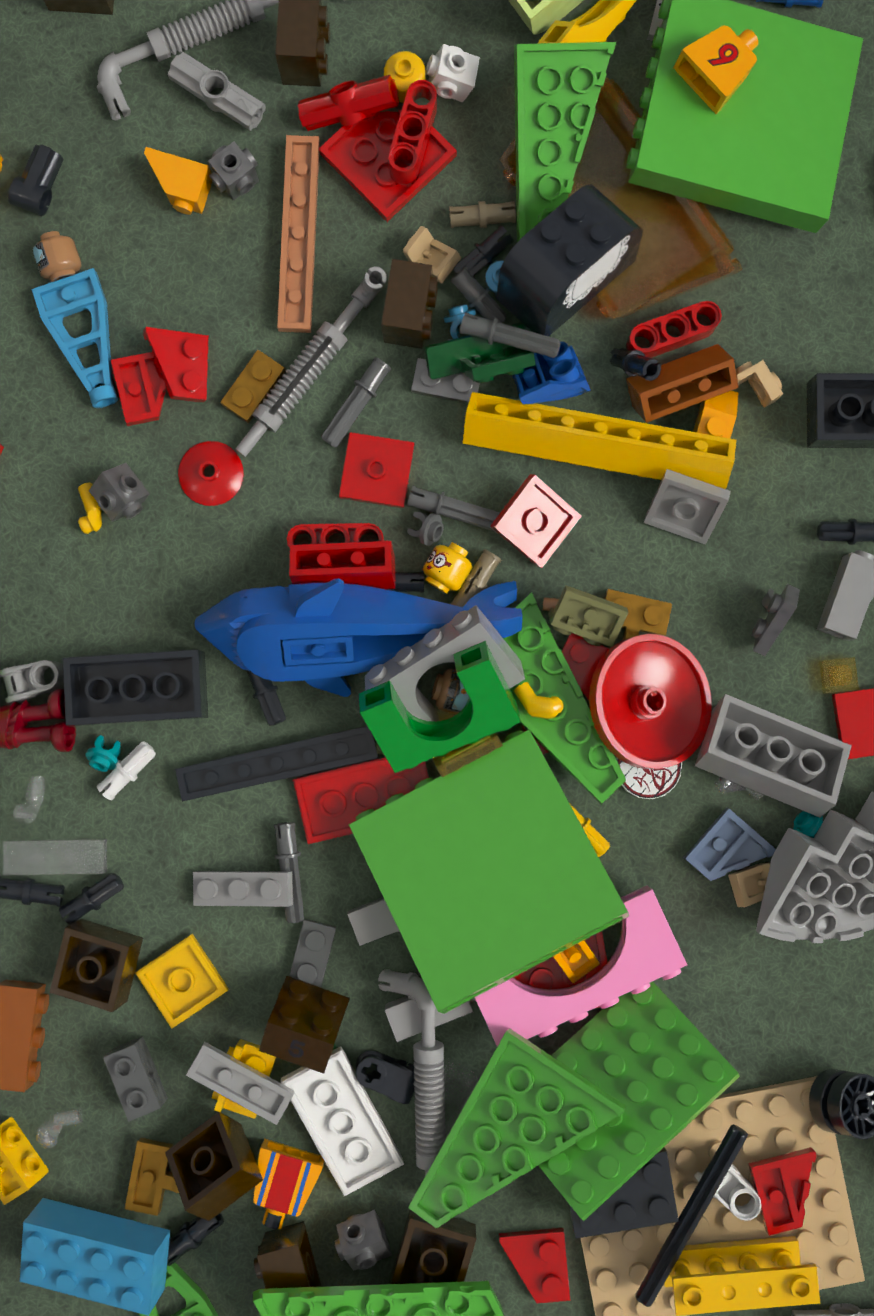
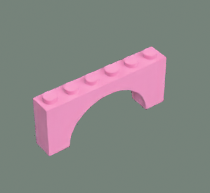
[475,885,687,1047]

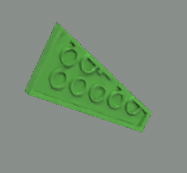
[514,42,616,242]
[503,592,626,805]

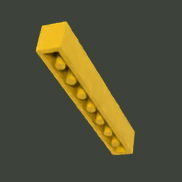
[463,392,736,489]

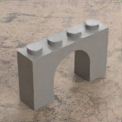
[816,550,874,641]
[365,605,525,721]
[347,897,476,1042]

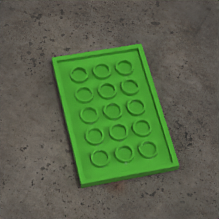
[538,981,740,1221]

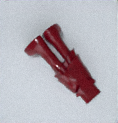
[0,689,76,752]

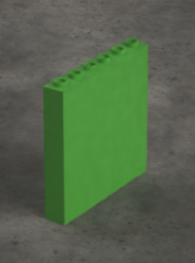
[626,0,863,233]
[349,730,629,1014]

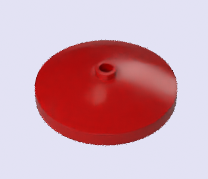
[589,634,712,769]

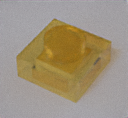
[819,657,859,694]

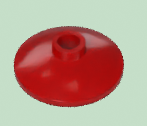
[178,441,244,506]

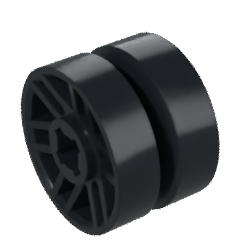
[809,1069,874,1139]

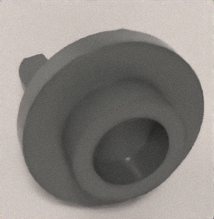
[407,512,444,546]

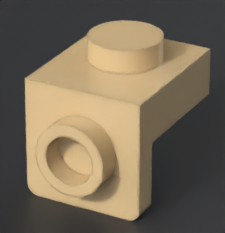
[403,226,461,284]
[736,360,783,408]
[728,863,770,907]

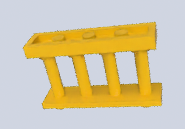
[660,1236,820,1316]

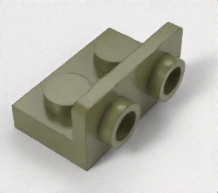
[548,585,629,647]

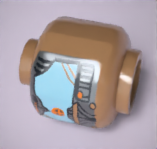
[33,231,81,282]
[431,668,469,714]

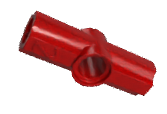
[298,75,400,131]

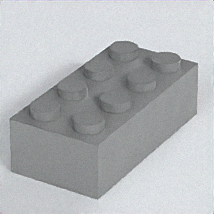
[695,694,852,817]

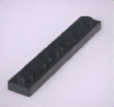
[175,726,378,802]

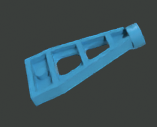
[31,268,118,408]

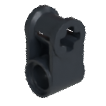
[356,1050,415,1104]

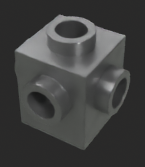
[208,141,259,201]
[89,463,150,522]
[335,1210,392,1271]

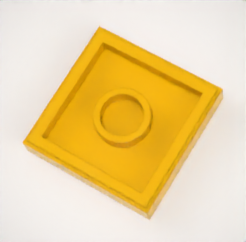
[135,934,229,1028]

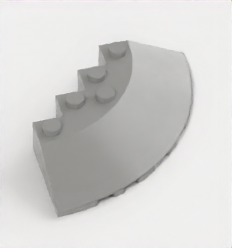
[756,791,874,943]

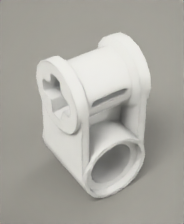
[694,1164,762,1221]

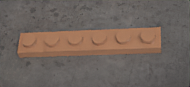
[277,135,320,333]

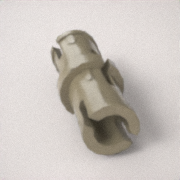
[449,201,516,228]
[450,549,502,607]

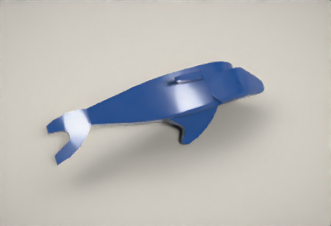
[195,578,523,697]

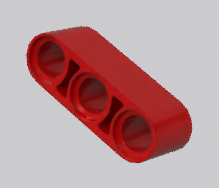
[388,80,437,185]
[626,301,722,358]
[287,523,384,548]

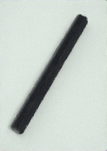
[635,1124,748,1307]

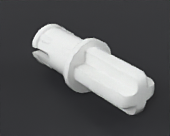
[96,741,156,800]

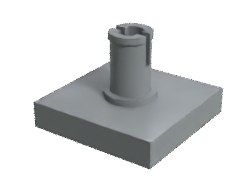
[644,469,731,545]

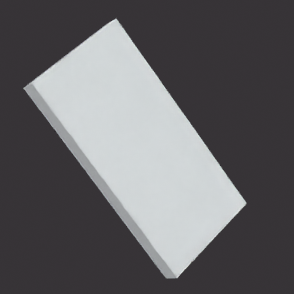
[281,1046,404,1196]

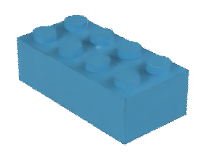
[20,1198,170,1316]

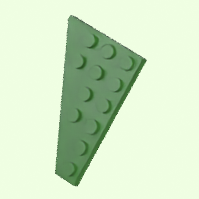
[408,1029,627,1228]
[253,1281,504,1316]

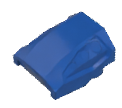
[513,342,591,404]

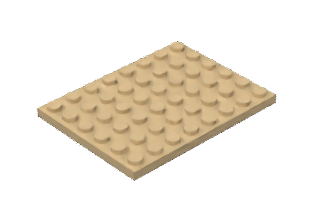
[580,1076,865,1316]

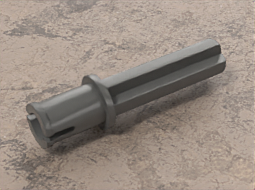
[460,312,560,358]
[321,357,391,448]
[407,485,500,532]
[274,822,304,923]

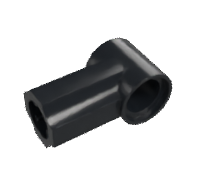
[8,144,64,217]

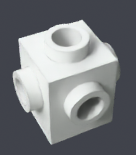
[426,44,480,102]

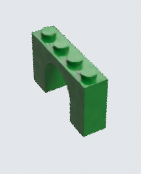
[359,641,521,773]

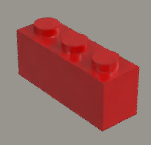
[289,541,395,589]

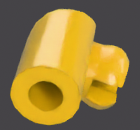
[78,483,102,534]
[513,682,563,719]

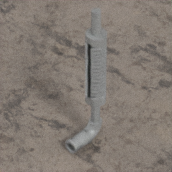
[97,0,279,120]
[235,266,387,457]
[378,969,446,1176]

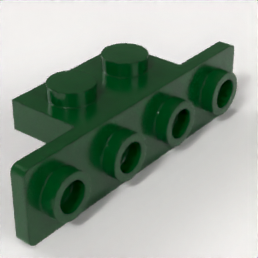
[425,322,551,383]

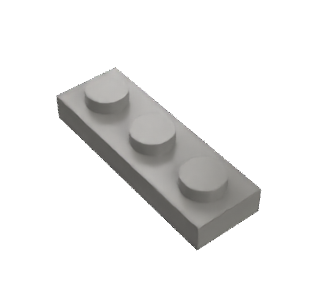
[193,871,293,907]
[186,1041,294,1125]

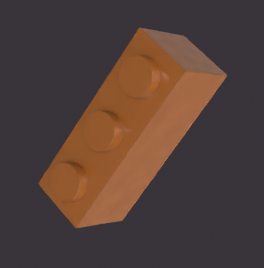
[626,344,739,423]
[0,979,49,1092]

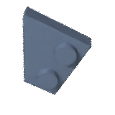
[683,808,776,881]

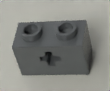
[103,1036,168,1122]

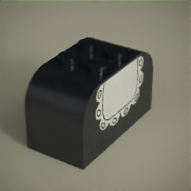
[496,184,643,336]

